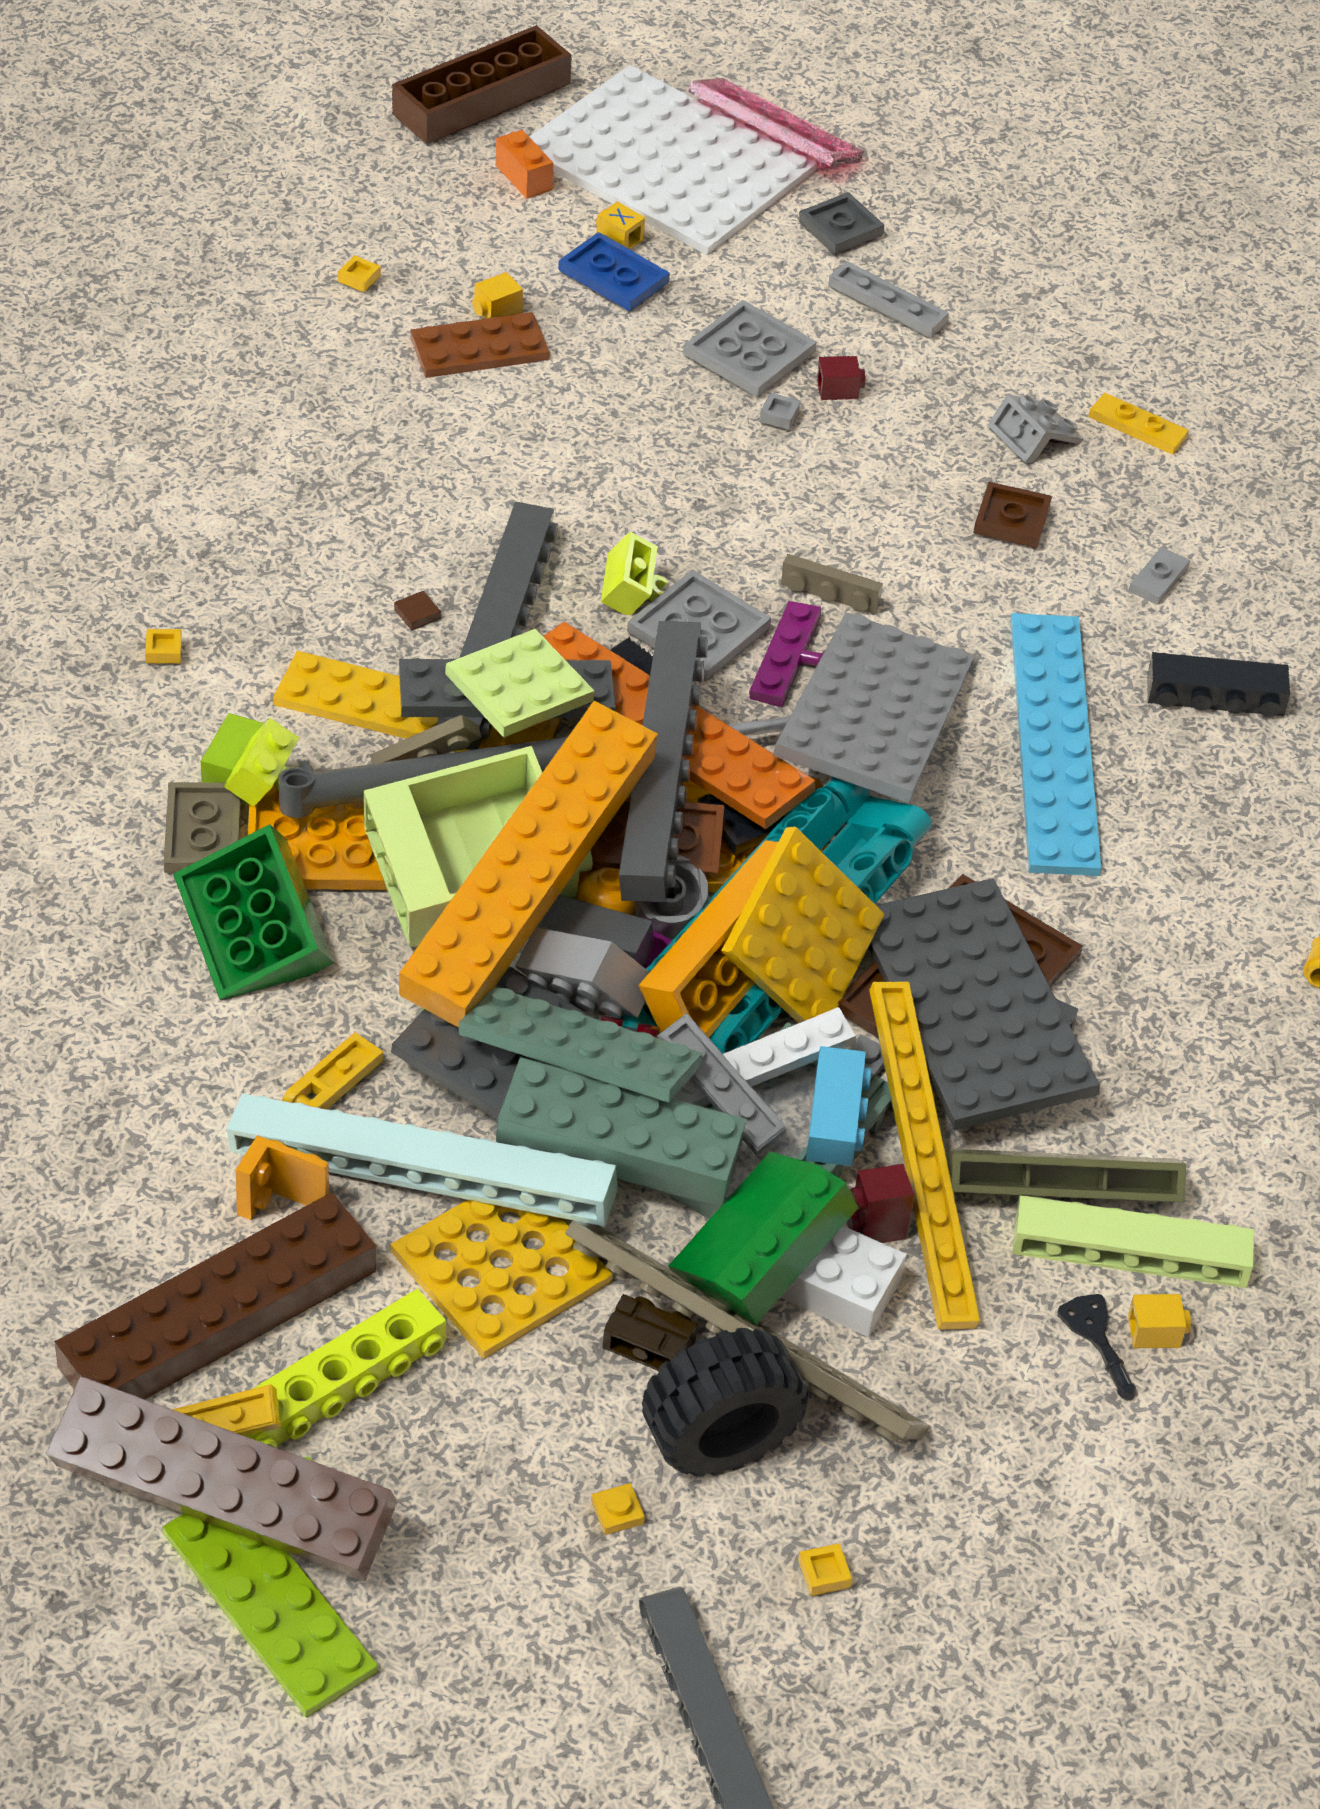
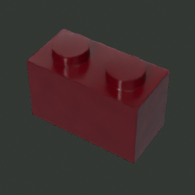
[847,1163,914,1243]

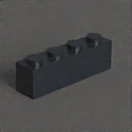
[1147,652,1290,717]

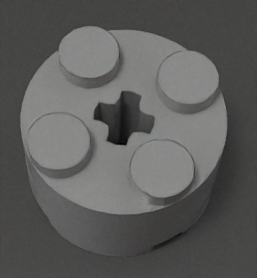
[634,855,708,939]

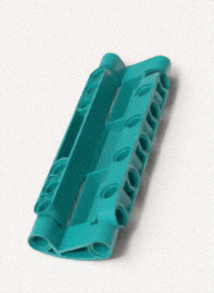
[618,777,932,1054]

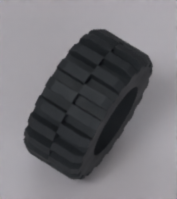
[642,1328,808,1476]

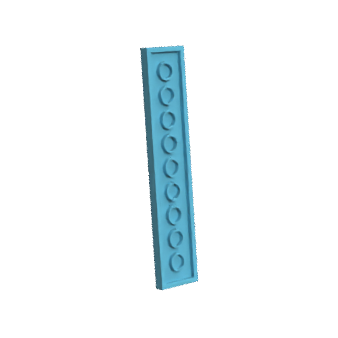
[1011,613,1102,876]

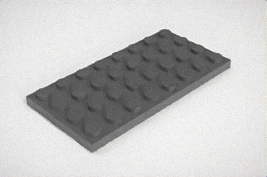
[868,878,1100,1130]

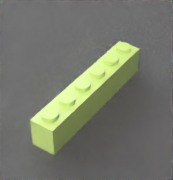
[1012,1195,1254,1288]

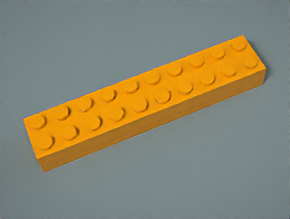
[399,701,658,1028]

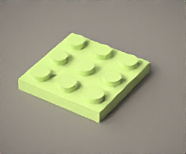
[445,629,594,737]

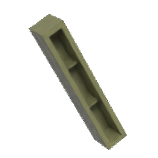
[947,1148,1186,1202]

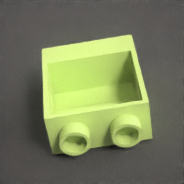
[364,746,593,947]

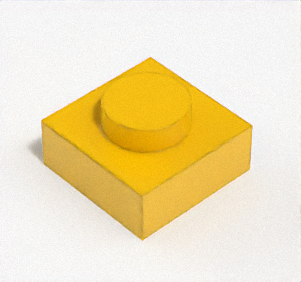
[338,255,381,292]
[145,629,182,663]
[591,1483,645,1535]
[798,1543,852,1596]

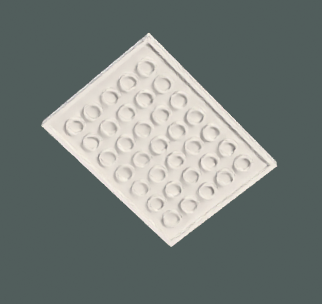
[529,65,817,255]

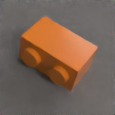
[495,130,554,199]

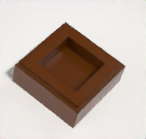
[394,590,441,631]

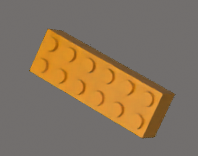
[638,840,778,1038]

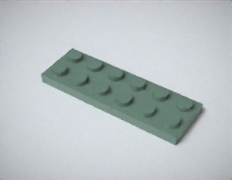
[459,987,703,1102]

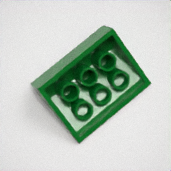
[173,824,335,1000]
[668,1151,858,1325]

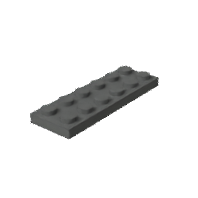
[399,658,616,718]

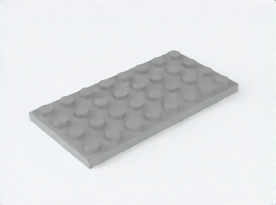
[773,612,974,803]

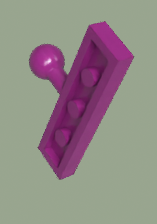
[749,601,825,707]

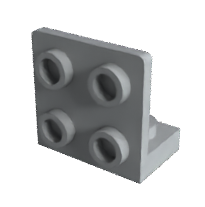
[987,394,1084,464]

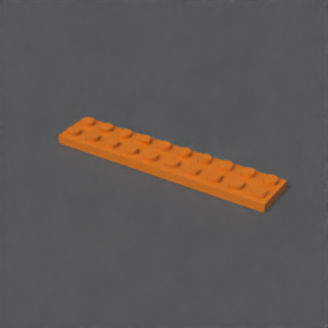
[543,621,816,829]

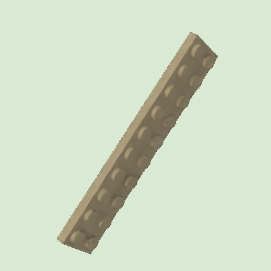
[565,1220,930,1443]

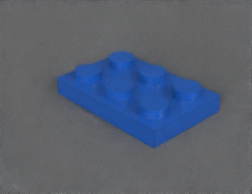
[558,232,670,311]

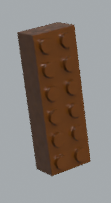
[392,25,572,144]

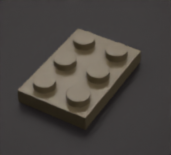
[164,782,241,873]

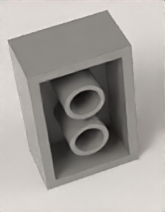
[515,928,649,1018]

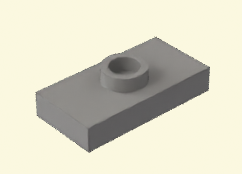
[1129,547,1190,605]

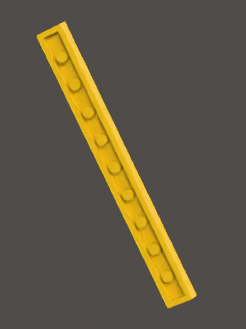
[869,982,980,1330]

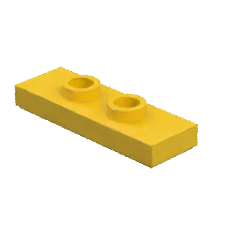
[1088,392,1189,455]

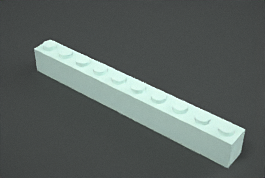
[226,1093,618,1226]

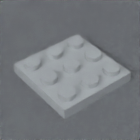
[683,300,817,397]
[627,570,771,681]

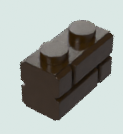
[602,1294,697,1371]

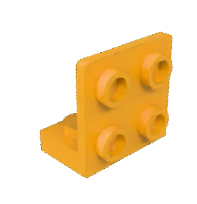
[235,1135,329,1220]

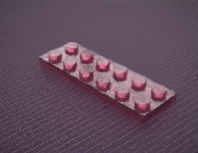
[688,78,864,169]

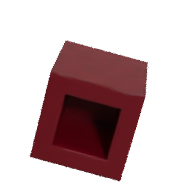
[817,356,866,400]

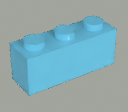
[806,1046,871,1166]

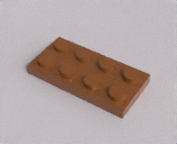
[410,312,549,378]
[590,796,724,878]

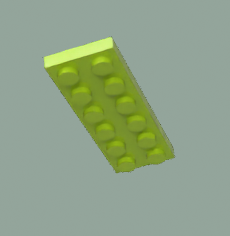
[162,1513,378,1718]

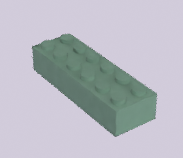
[496,1057,746,1207]

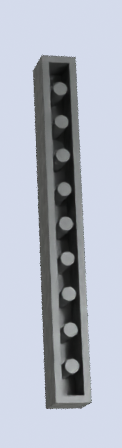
[438,501,558,750]
[619,621,708,902]

